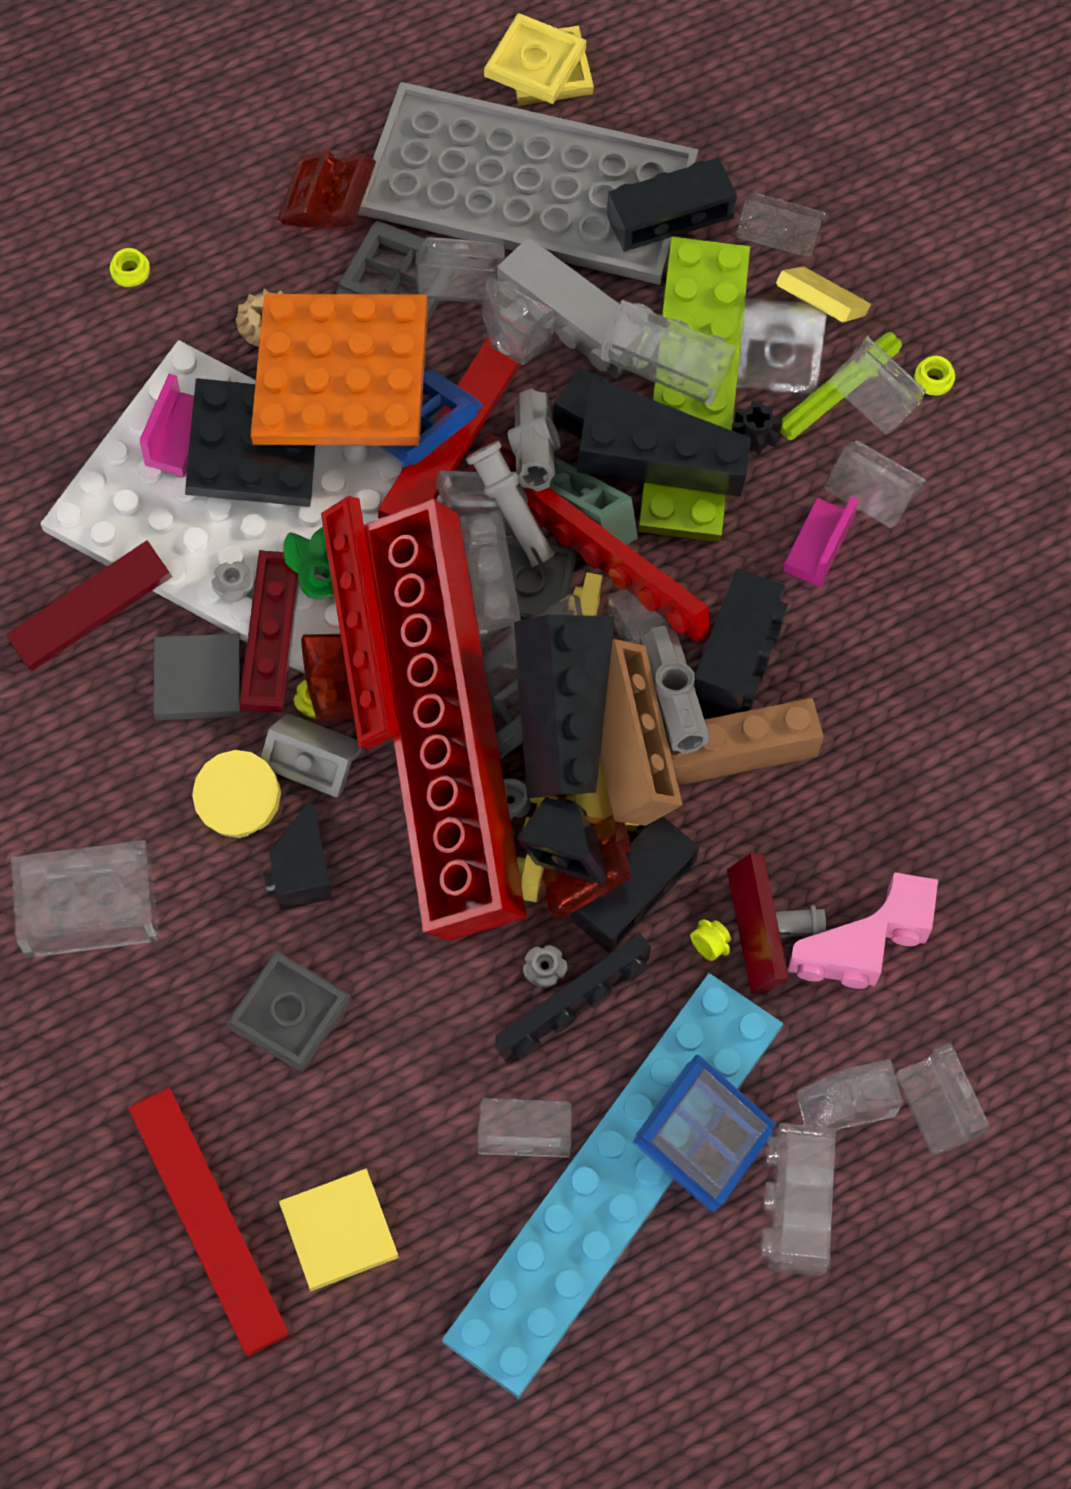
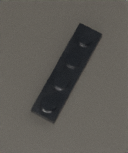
[495,933,651,1063]

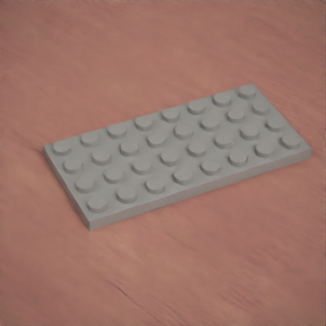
[356,82,698,285]

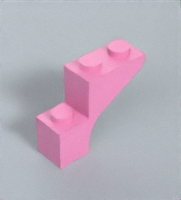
[787,872,938,989]

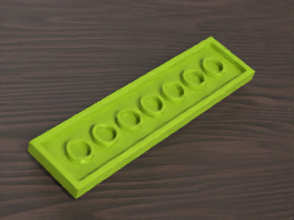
[638,237,750,542]

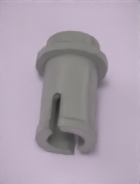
[775,905,826,938]

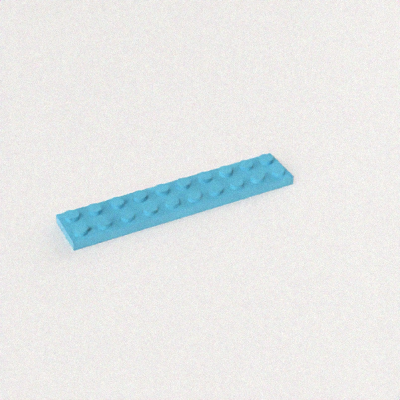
[442,973,783,1399]

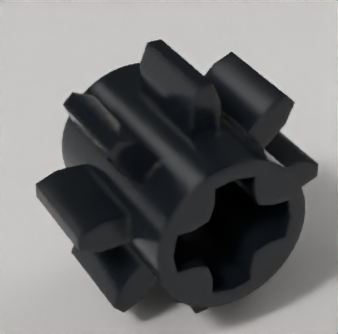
[732,401,783,455]

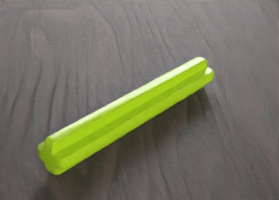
[780,332,902,440]

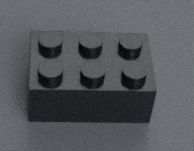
[694,568,789,719]

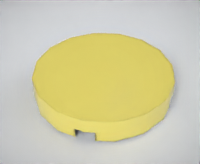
[192,750,281,838]

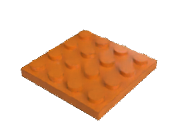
[251,294,428,446]

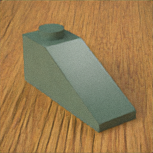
[549,457,638,545]

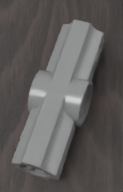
[508,388,561,492]
[640,625,709,754]

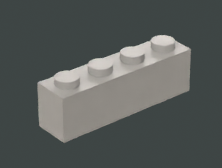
[497,237,650,379]

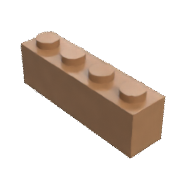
[600,639,682,826]
[665,698,824,786]

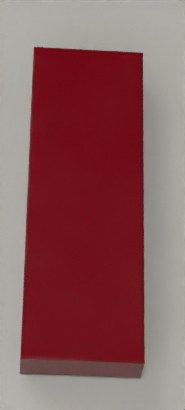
[727,853,789,994]

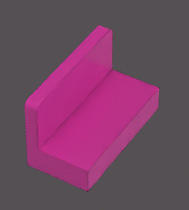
[140,374,194,477]
[783,496,859,587]

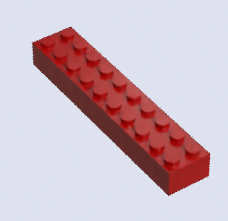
[364,499,527,941]

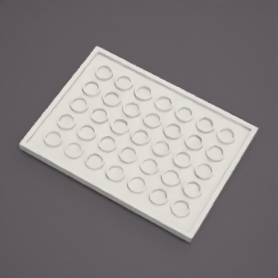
[40,340,454,680]

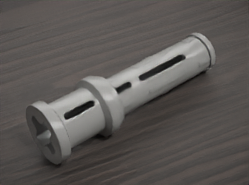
[466,440,555,567]

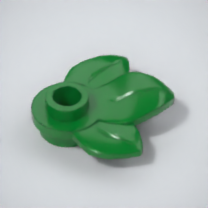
[283,527,334,600]

